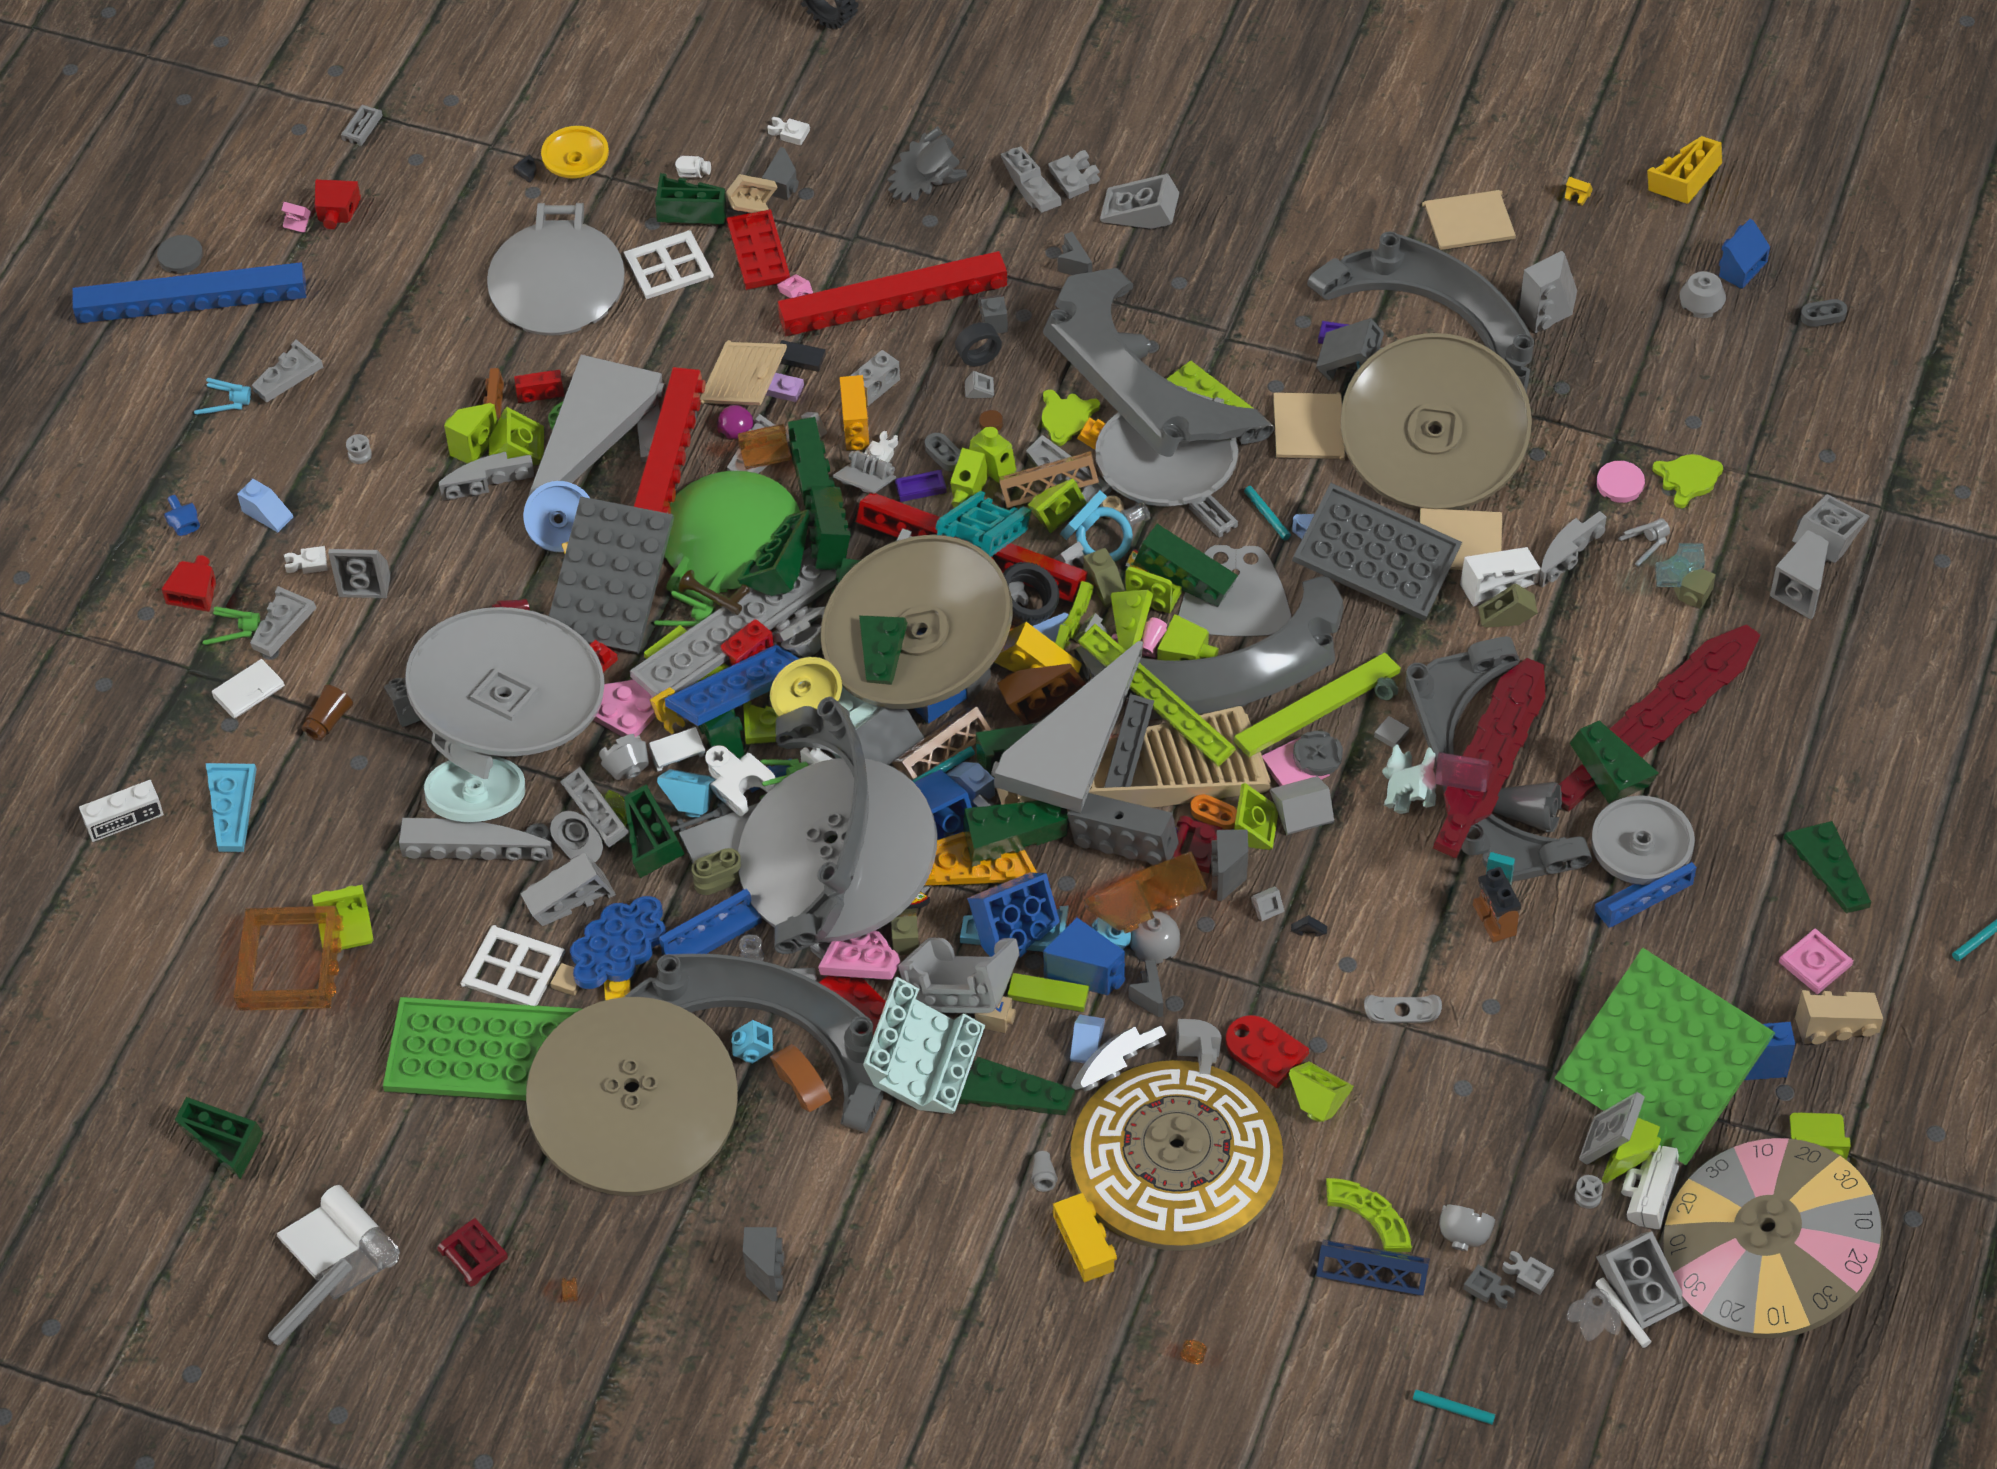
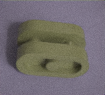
[692,848,741,895]

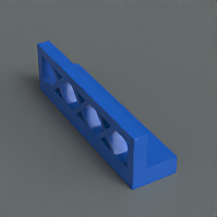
[1594,862,1696,928]
[659,888,762,955]

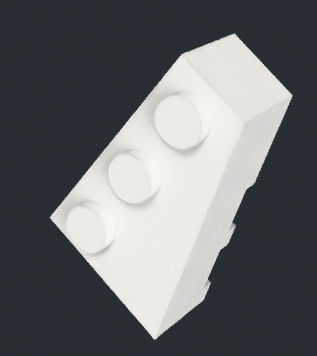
[1460,547,1541,607]

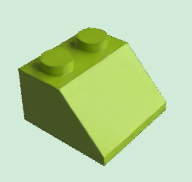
[444,403,498,464]

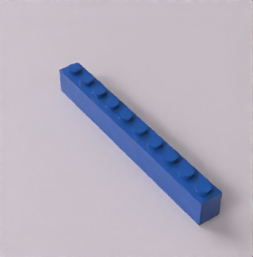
[73,262,306,324]

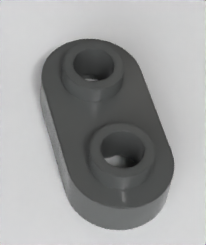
[1801,299,1847,327]
[925,433,961,471]

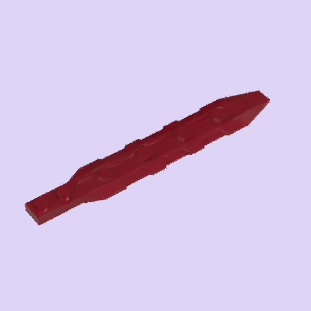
[1559,624,1761,812]
[1433,658,1546,858]

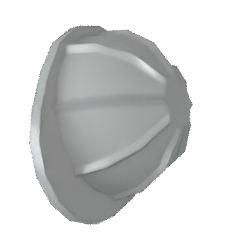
[781,624,821,657]

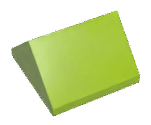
[1234,783,1278,850]

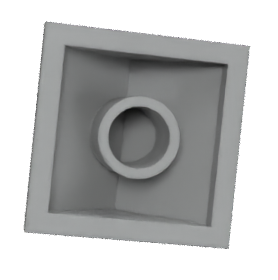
[1270,776,1334,835]

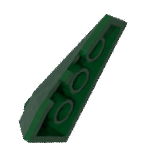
[738,509,811,596]

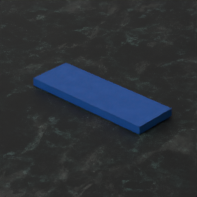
[665,645,799,726]

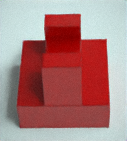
[589,640,618,672]

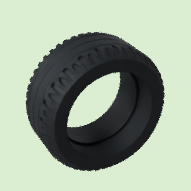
[1003,562,1059,627]

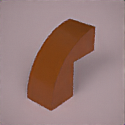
[770,1044,832,1112]

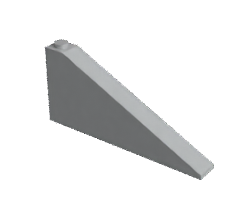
[524,355,665,508]
[991,641,1143,813]

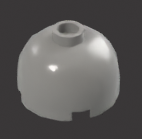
[1129,911,1180,964]
[1439,1205,1495,1251]

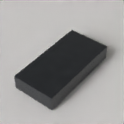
[780,340,826,372]

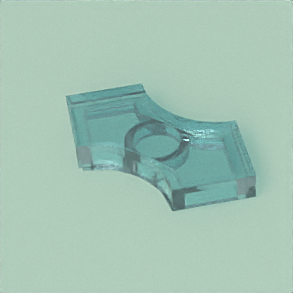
[1655,543,1705,587]

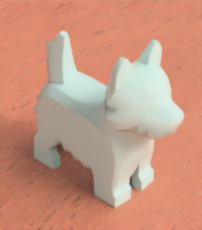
[1382,745,1437,814]

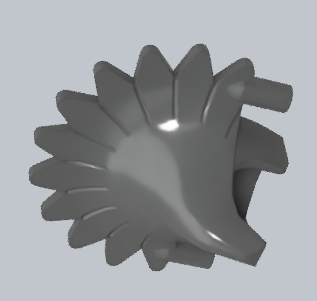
[888,126,967,203]

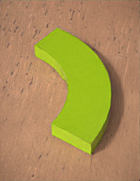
[1055,581,1094,650]
[1326,1178,1412,1252]

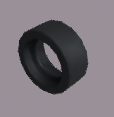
[955,322,1002,366]

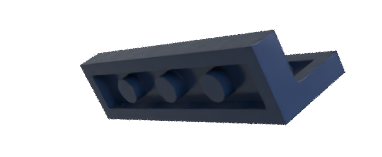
[1316,1239,1430,1296]

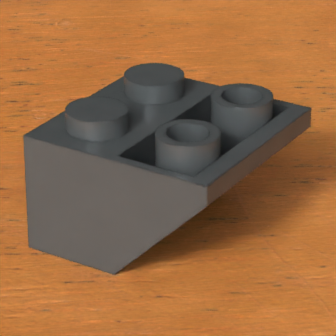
[1211,830,1248,901]
[743,1227,785,1301]

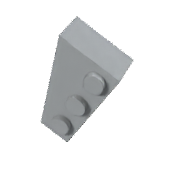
[520,852,616,926]

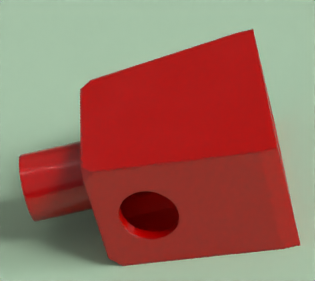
[315,179,361,229]
[162,555,216,612]

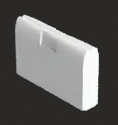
[212,659,285,719]

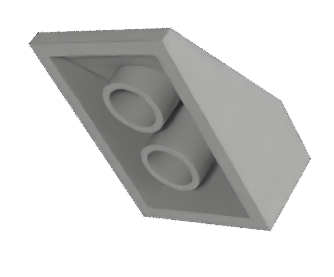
[1100,174,1179,229]
[1792,494,1869,563]
[328,549,390,598]
[1597,1231,1689,1329]

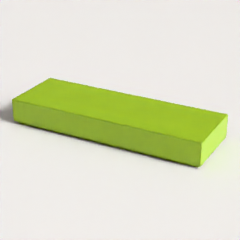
[1008,973,1089,1012]

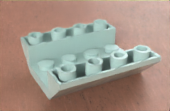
[863,977,985,1114]

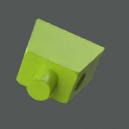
[969,427,1016,484]
[950,448,988,508]
[1157,614,1219,661]

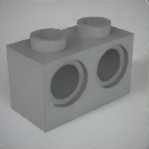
[851,350,900,406]

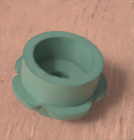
[1375,677,1398,700]

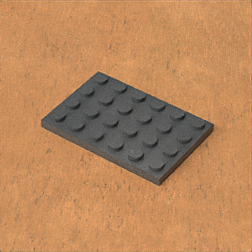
[1292,483,1462,621]
[549,496,674,654]

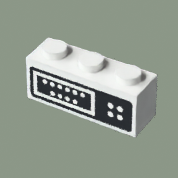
[79,780,164,842]

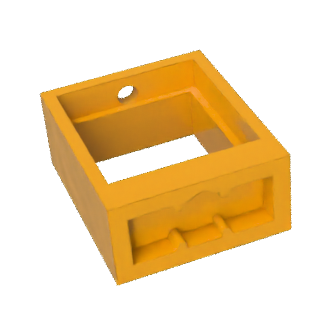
[840,375,869,451]

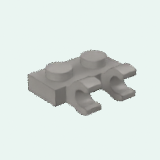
[1048,150,1100,199]

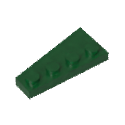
[1784,821,1871,914]
[958,1056,1075,1116]

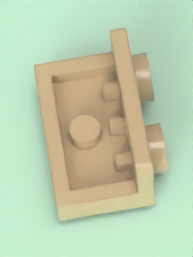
[725,174,778,213]

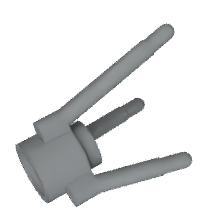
[1618,518,1670,566]

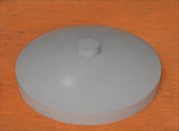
[1591,796,1695,885]

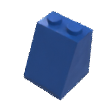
[914,769,972,839]
[1043,917,1125,995]
[1744,1022,1795,1080]

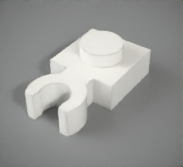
[767,117,810,146]
[865,431,898,462]
[284,546,327,574]

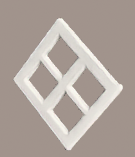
[624,230,714,299]
[460,925,565,1006]

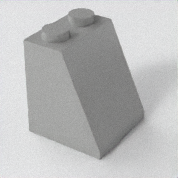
[1770,530,1829,620]

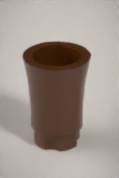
[302,685,353,741]

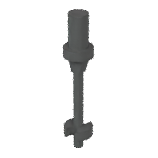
[671,803,734,832]

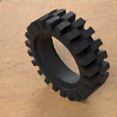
[800,0,858,29]

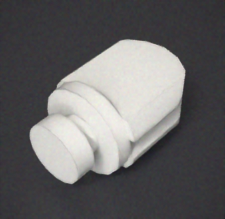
[675,156,711,179]

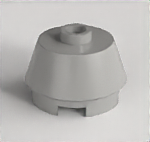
[1680,271,1726,318]
[599,734,648,780]

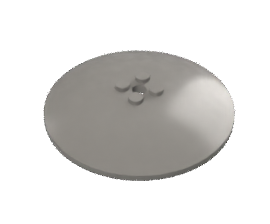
[405,607,604,756]

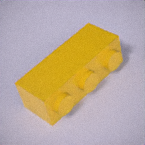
[1053,1193,1117,1282]

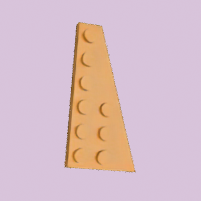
[924,832,1037,886]

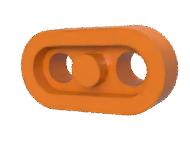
[1191,794,1237,830]

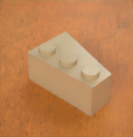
[1795,990,1883,1044]

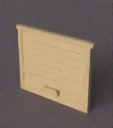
[1422,190,1516,250]
[700,340,787,406]
[1273,392,1345,461]
[1420,508,1502,570]

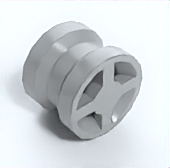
[346,434,372,464]
[1575,1175,1603,1209]

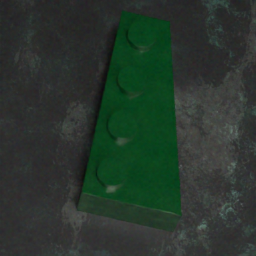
[805,486,850,570]
[1133,523,1238,607]
[976,723,1039,780]
[963,801,1069,867]

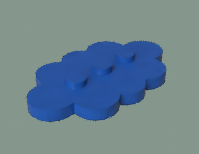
[570,896,666,989]

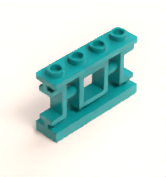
[936,491,1032,557]

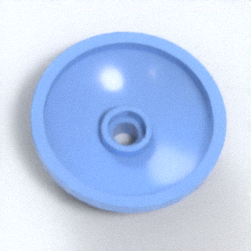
[523,481,590,552]

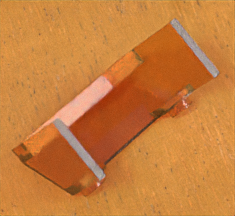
[1083,851,1207,933]

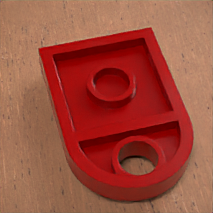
[1226,1015,1309,1088]

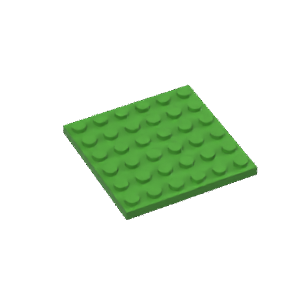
[1555,948,1775,1165]

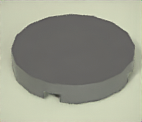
[157,235,204,274]
[1293,731,1343,776]

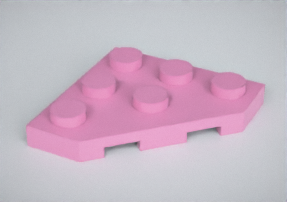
[593,680,656,737]
[818,930,900,980]

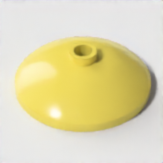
[770,657,842,716]

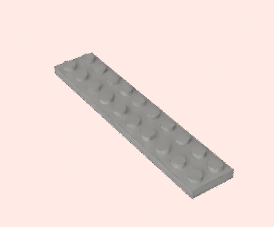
[630,546,838,697]

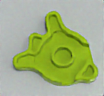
[1042,390,1100,446]
[1652,454,1723,509]

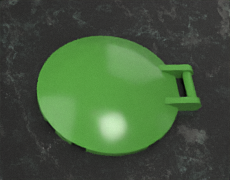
[664,471,800,606]

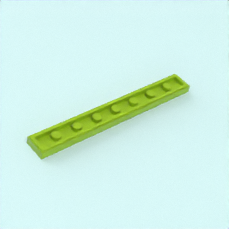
[1078,624,1236,767]
[1233,653,1401,757]

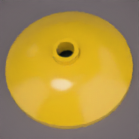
[541,126,609,178]

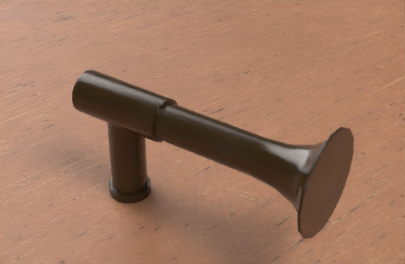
[678,570,750,615]

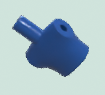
[164,495,200,536]

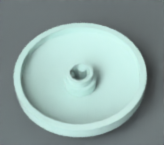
[424,755,525,822]

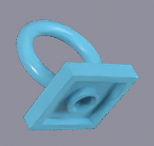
[1060,490,1133,562]

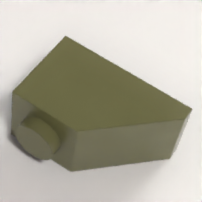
[1084,548,1125,608]
[1667,556,1716,609]
[1478,583,1538,628]
[891,908,919,955]

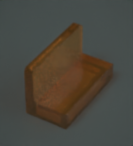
[738,423,791,469]

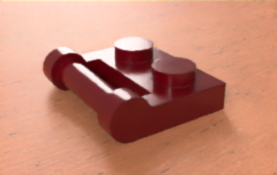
[1170,816,1223,873]
[437,1218,508,1287]

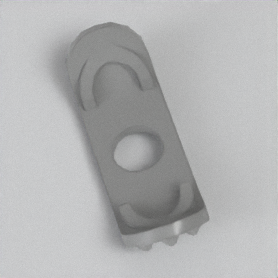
[1364,995,1442,1023]

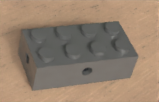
[1067,793,1179,867]

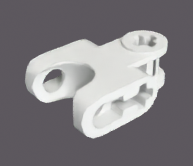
[705,746,778,816]

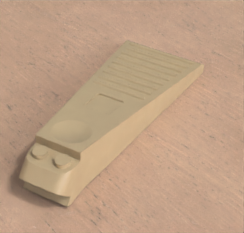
[997,706,1271,812]

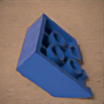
[968,872,1060,958]

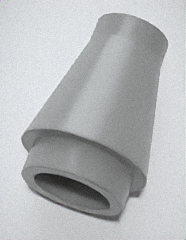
[1031,1151,1058,1192]

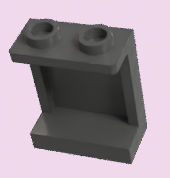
[1316,318,1384,381]

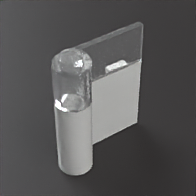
[277,1185,400,1300]

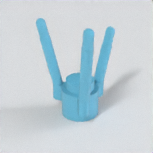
[194,378,251,415]

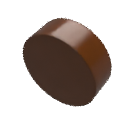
[979,410,1003,431]

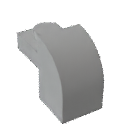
[1175,1019,1221,1074]

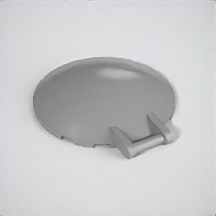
[487,203,625,336]
[1095,386,1238,506]

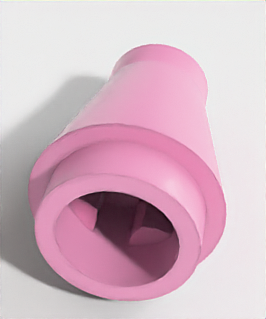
[1141,618,1167,656]

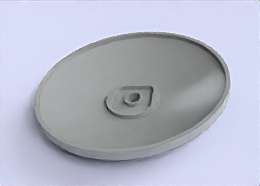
[738,758,937,942]

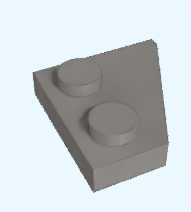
[772,606,826,642]

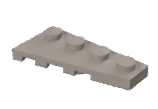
[1026,435,1112,516]

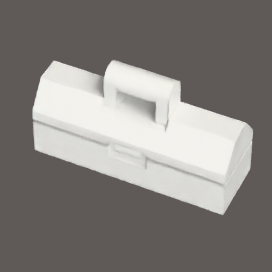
[1621,1145,1680,1230]

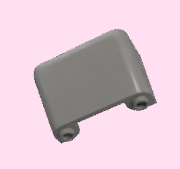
[898,938,1019,1013]

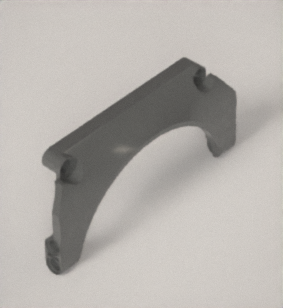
[1043,268,1274,457]
[1406,636,1592,881]

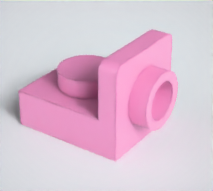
[282,202,311,233]
[777,274,813,298]

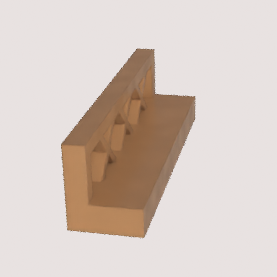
[999,451,1099,508]
[892,706,991,780]

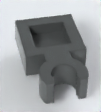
[1463,1264,1515,1309]

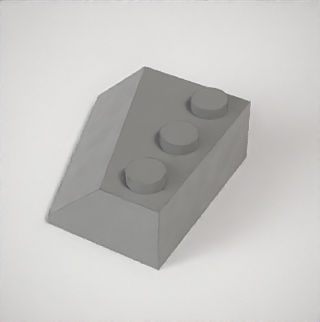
[1519,251,1577,333]

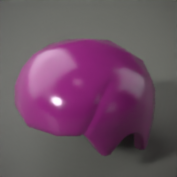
[717,405,753,439]

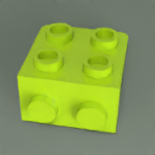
[1126,566,1182,614]
[312,885,374,953]
[1789,1113,1851,1160]

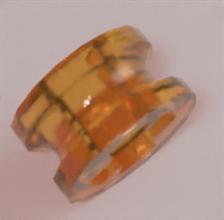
[562,1277,578,1302]
[1180,1340,1207,1364]

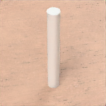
[1595,1278,1651,1348]

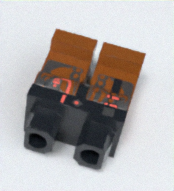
[1473,867,1521,943]

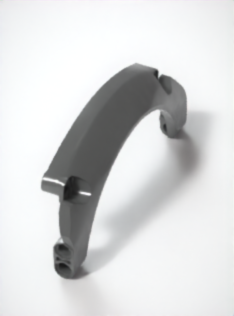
[1307,231,1534,394]
[1074,575,1344,720]
[775,696,869,954]
[625,954,884,1133]

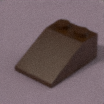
[997,663,1086,725]

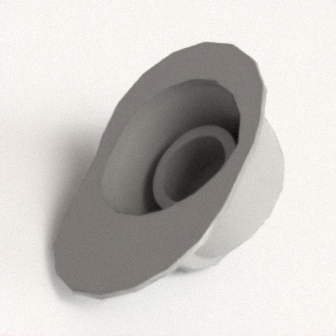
[550,811,603,862]

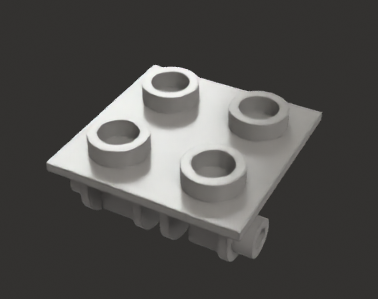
[833,450,896,494]

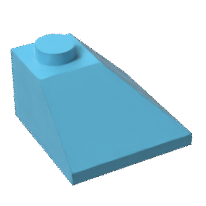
[657,769,716,817]

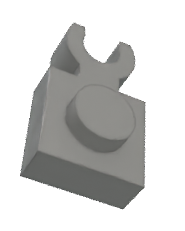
[1502,1251,1554,1295]

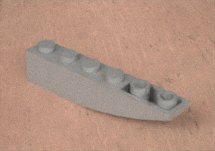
[399,818,553,861]

